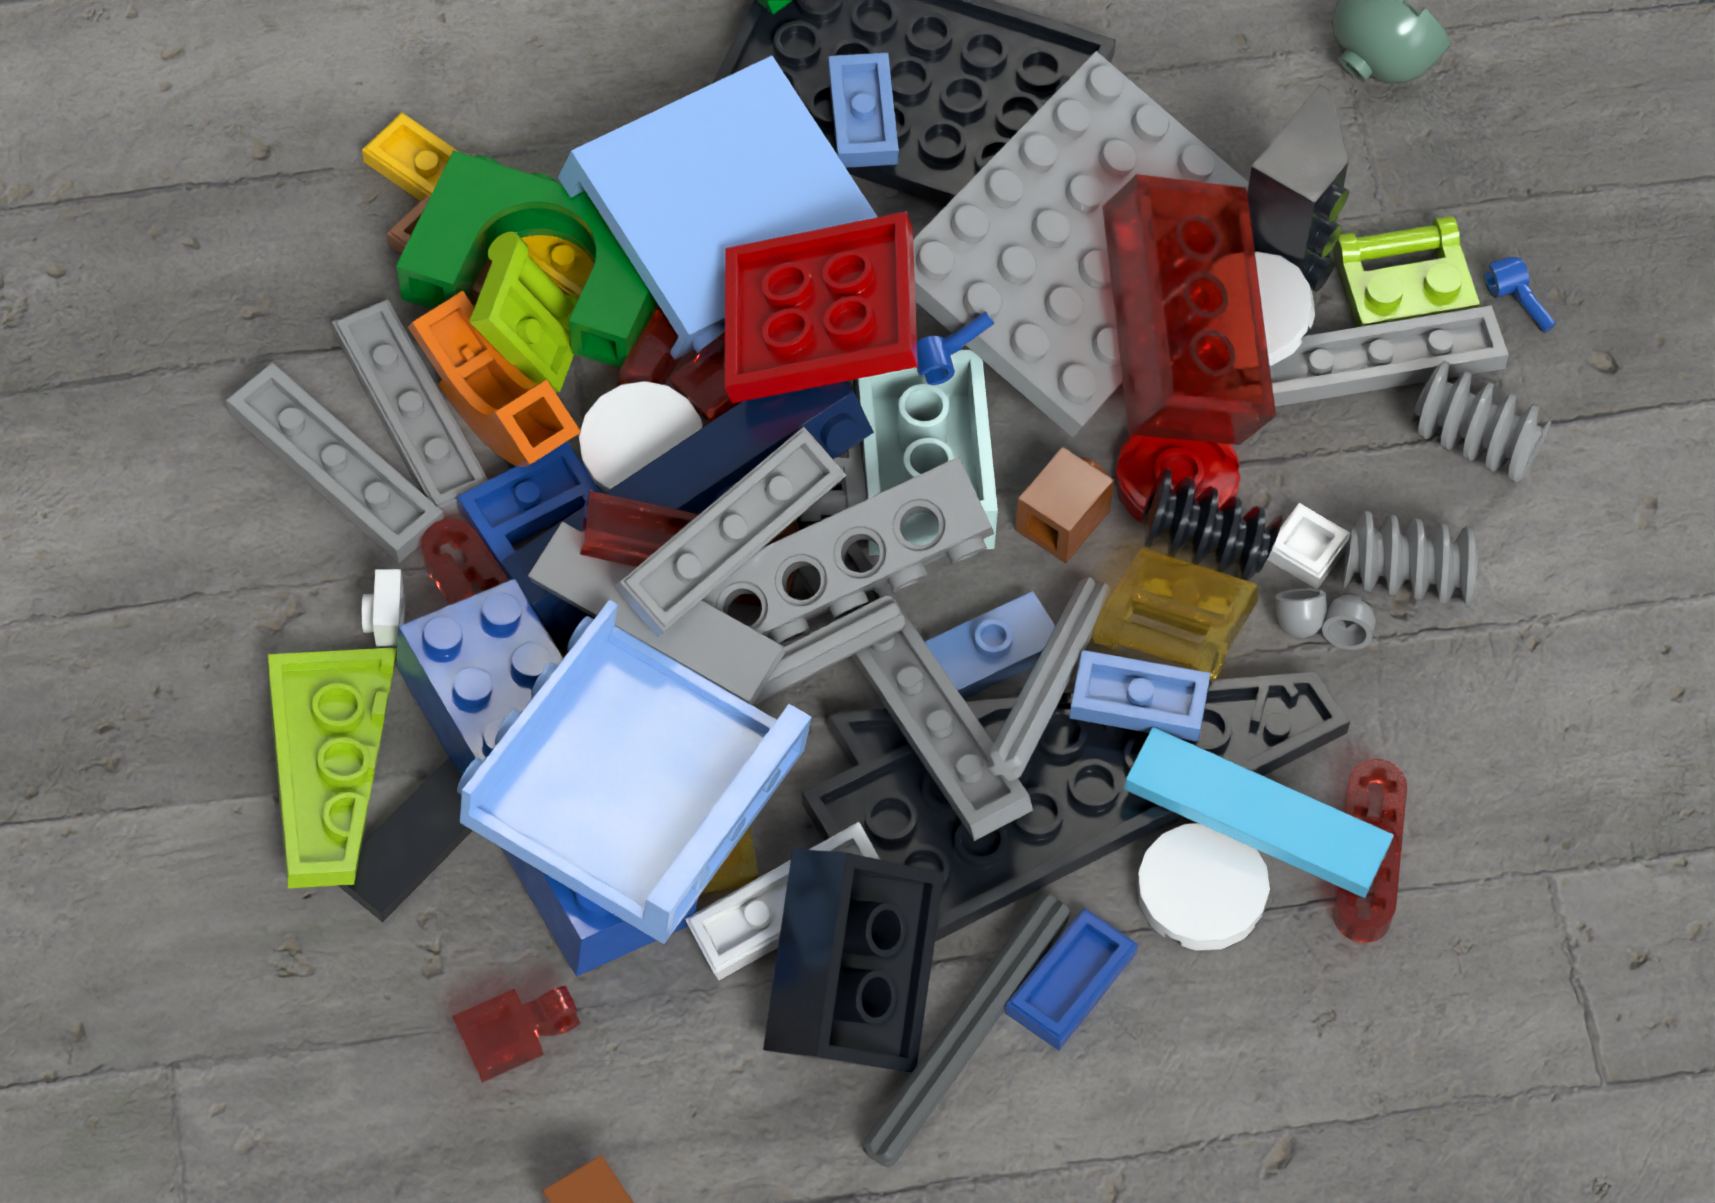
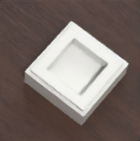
[1267,503,1350,589]

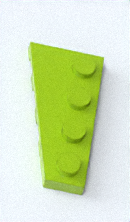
[267,647,397,889]

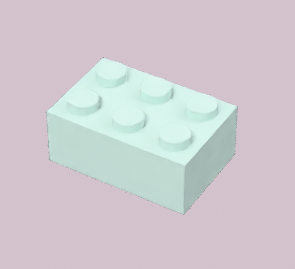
[856,350,998,556]

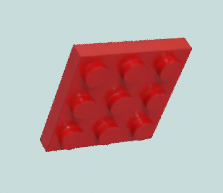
[725,211,918,403]

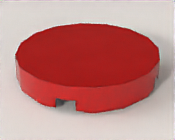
[1115,419,1240,522]

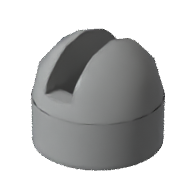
[1275,589,1327,639]
[1322,593,1376,650]

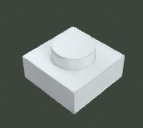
[362,569,406,657]

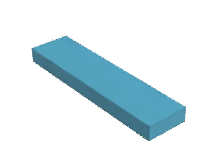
[1124,727,1394,898]

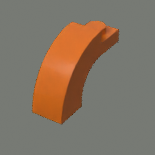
[408,291,581,467]

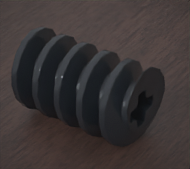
[1141,467,1283,587]

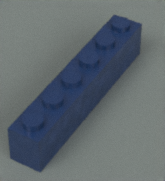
[501,381,874,644]

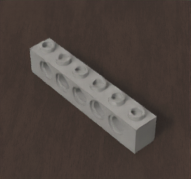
[702,457,994,645]

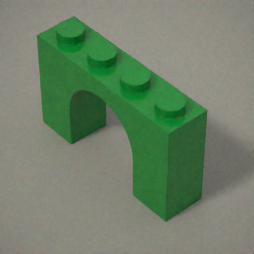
[396,150,659,371]

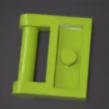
[1333,216,1480,327]
[469,232,578,393]

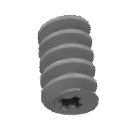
[1410,361,1552,483]
[1342,511,1479,608]

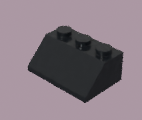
[1237,84,1349,292]
[763,849,944,1073]

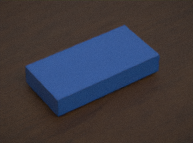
[1005,908,1138,1051]

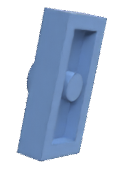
[828,53,899,168]
[925,591,1055,699]
[1070,650,1210,742]

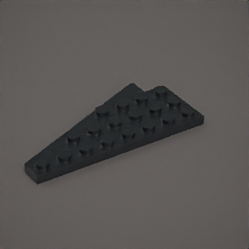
[802,671,1350,942]

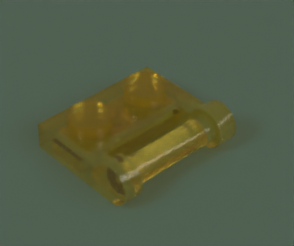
[1093,548,1258,682]

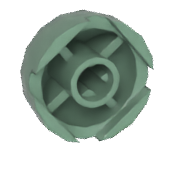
[1332,0,1451,83]

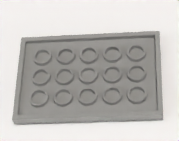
[913,51,1249,438]

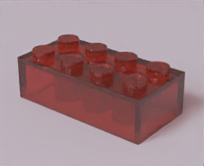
[1102,174,1276,445]

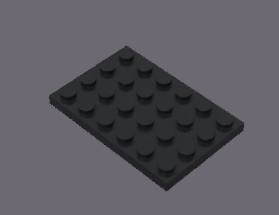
[712,0,1116,206]

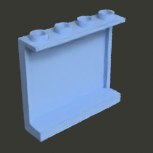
[558,56,877,360]
[457,600,811,944]

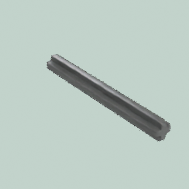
[863,894,1069,1167]

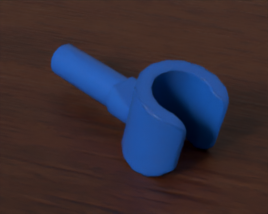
[1484,257,1556,333]
[916,311,995,385]

